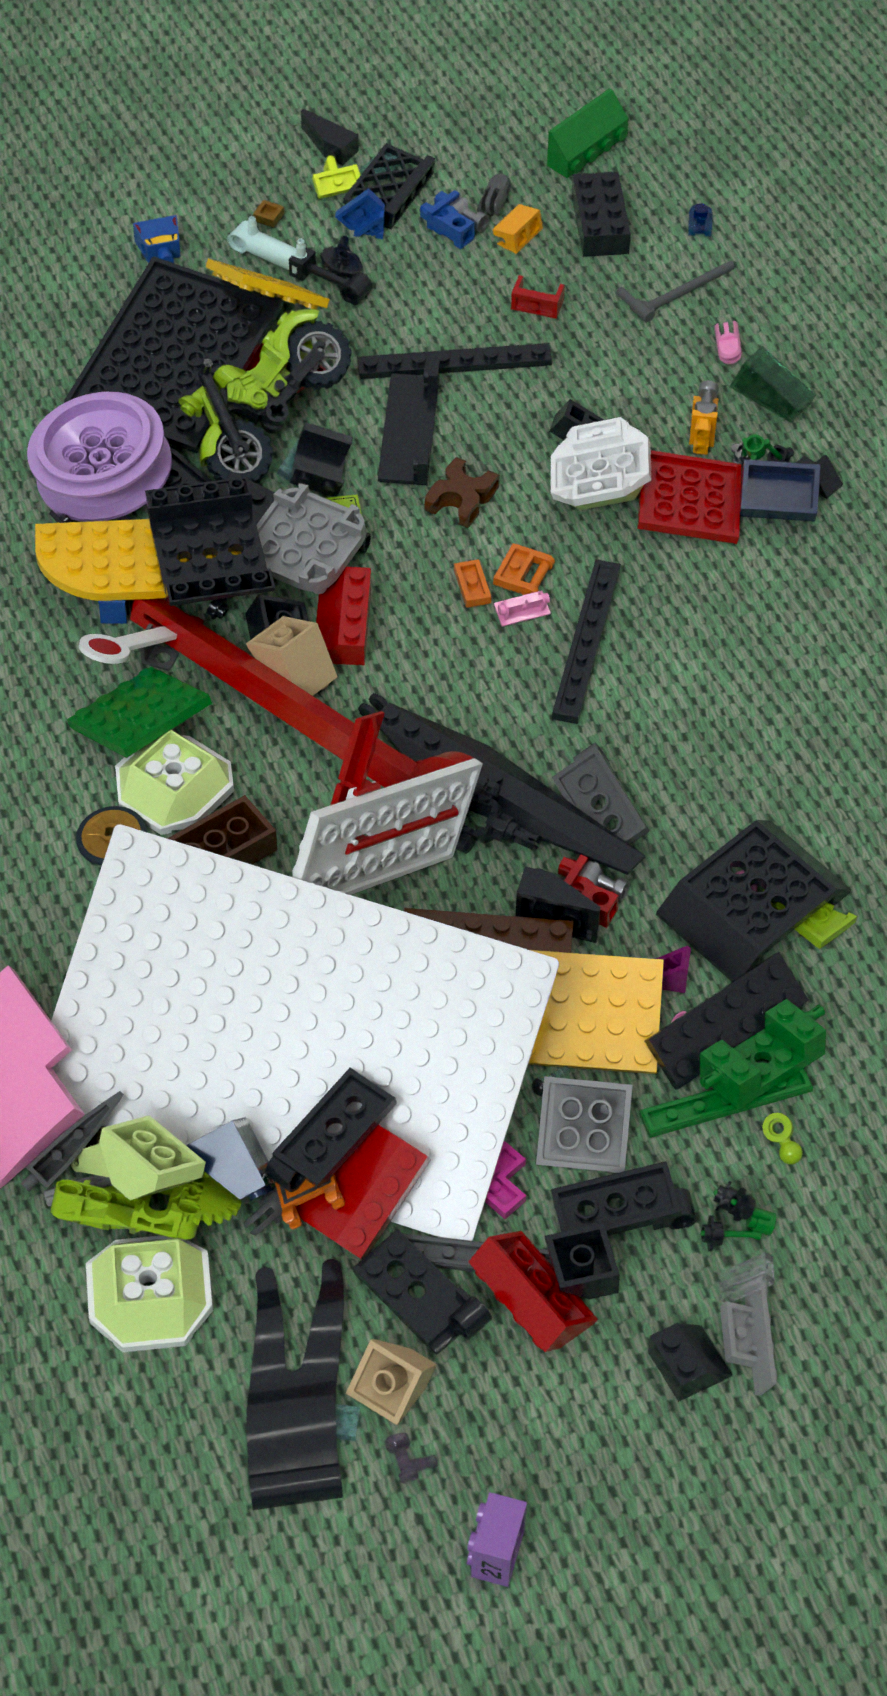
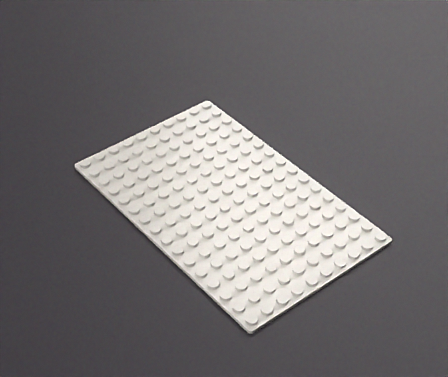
[51,824,559,1241]

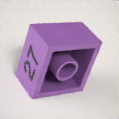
[467,1492,527,1587]

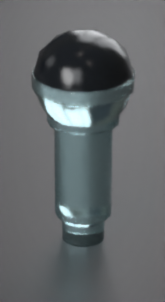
[532,1066,571,1096]

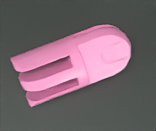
[714,321,742,365]

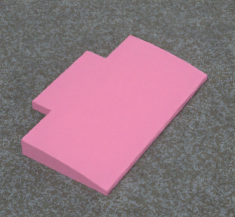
[0,965,85,1189]

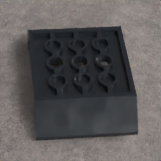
[145,476,275,606]
[656,820,851,982]

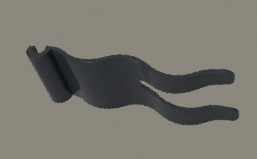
[246,1259,344,1510]

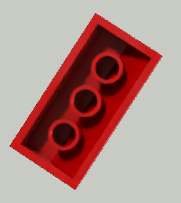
[316,567,371,665]
[469,1231,598,1352]

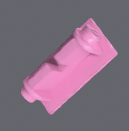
[494,591,551,627]

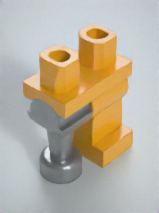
[689,380,719,455]

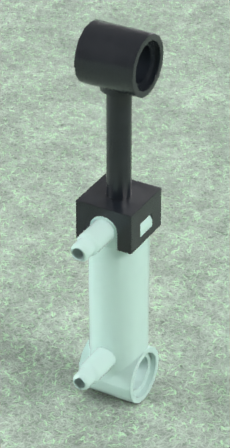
[227,216,373,305]

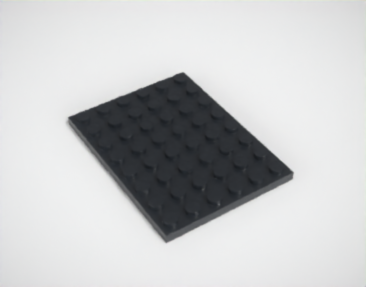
[64,256,283,453]

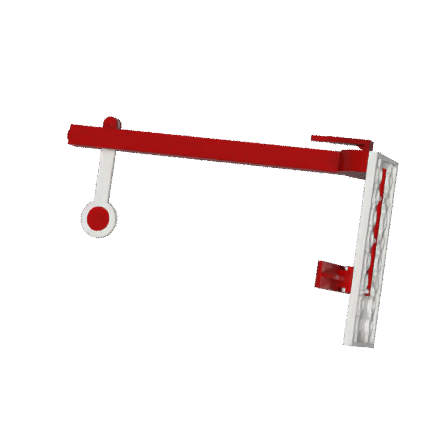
[79,598,483,895]

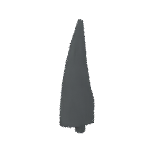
[21,1091,124,1192]

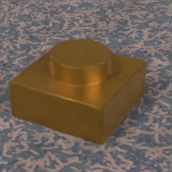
[253,200,284,228]

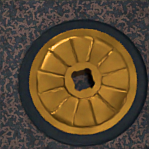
[76,806,147,866]

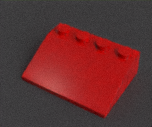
[296,1125,431,1259]

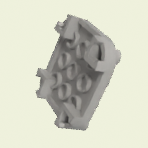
[257,483,366,594]

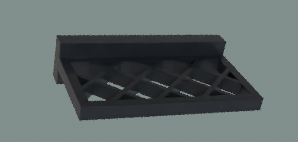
[343,143,435,230]

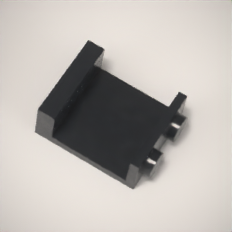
[289,422,353,497]

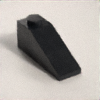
[301,108,359,166]
[549,399,604,440]

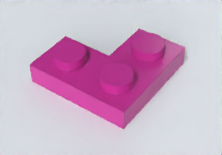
[485,1141,526,1219]

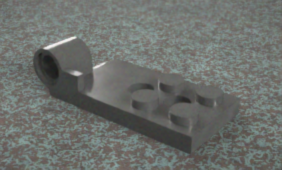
[552,742,650,845]

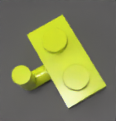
[312,156,360,199]

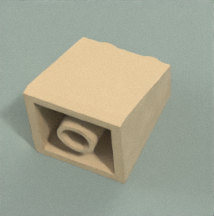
[246,616,337,696]

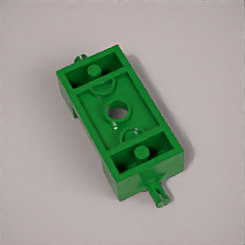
[700,999,826,1109]

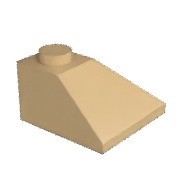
[346,1339,437,1425]

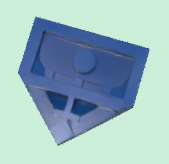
[335,188,385,239]

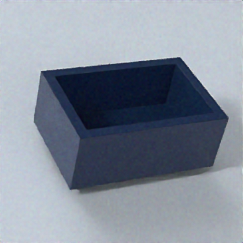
[740,459,820,522]

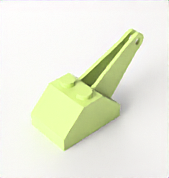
[71,1115,206,1200]

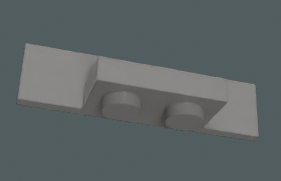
[720,1272,777,1396]

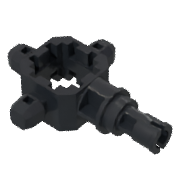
[456,780,542,854]

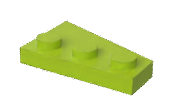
[761,889,858,949]

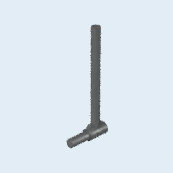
[616,260,735,323]

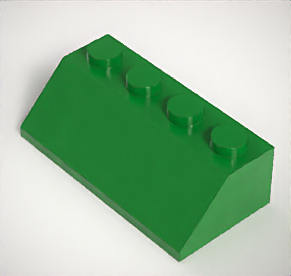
[547,88,629,178]

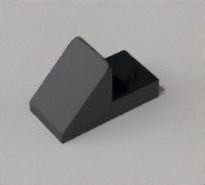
[796,455,843,499]

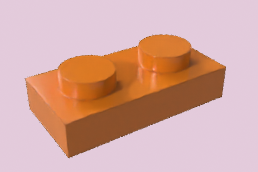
[454,559,491,608]

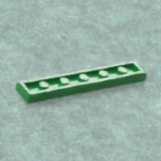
[639,1068,813,1138]

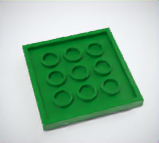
[67,667,212,758]

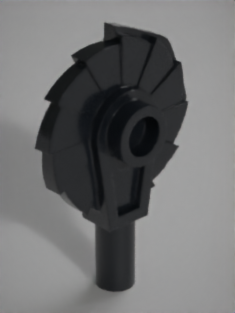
[320,235,363,278]

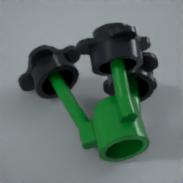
[731,435,794,466]
[700,1181,776,1252]

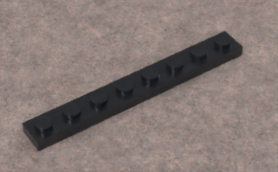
[357,343,552,379]
[552,559,621,724]

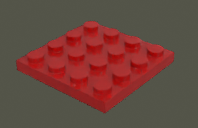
[637,450,741,544]

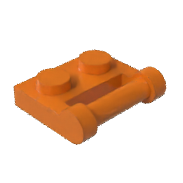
[493,543,555,595]

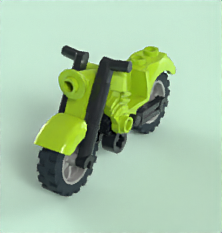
[178,309,352,483]

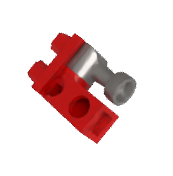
[558,855,630,928]

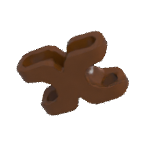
[424,457,500,528]

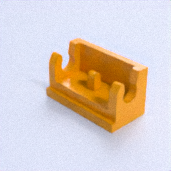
[492,204,543,254]

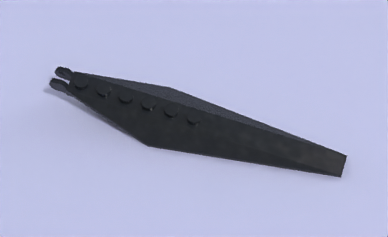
[358,693,645,875]

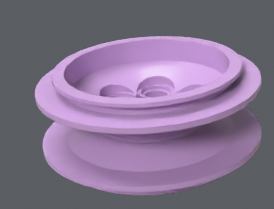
[27,392,172,522]

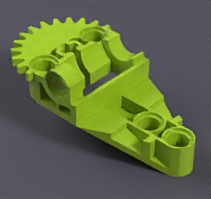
[51,1171,242,1240]

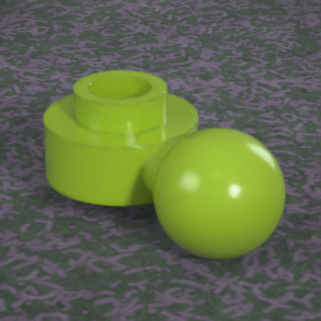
[762,1113,803,1164]

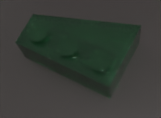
[729,346,816,423]

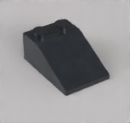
[515,866,601,943]

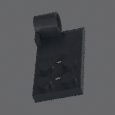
[265,1068,397,1192]
[551,1161,697,1236]
[353,1229,492,1355]

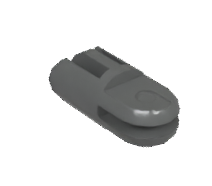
[477,174,511,216]
[244,1186,283,1236]

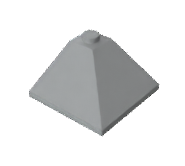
[536,1076,633,1173]

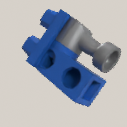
[420,190,489,249]

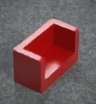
[511,275,565,319]

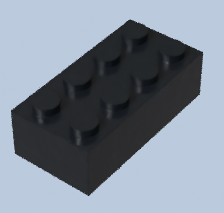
[571,172,631,257]

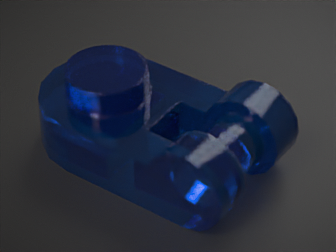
[688,203,712,237]

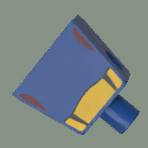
[133,215,180,263]

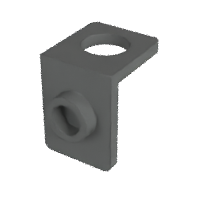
[138,624,179,671]

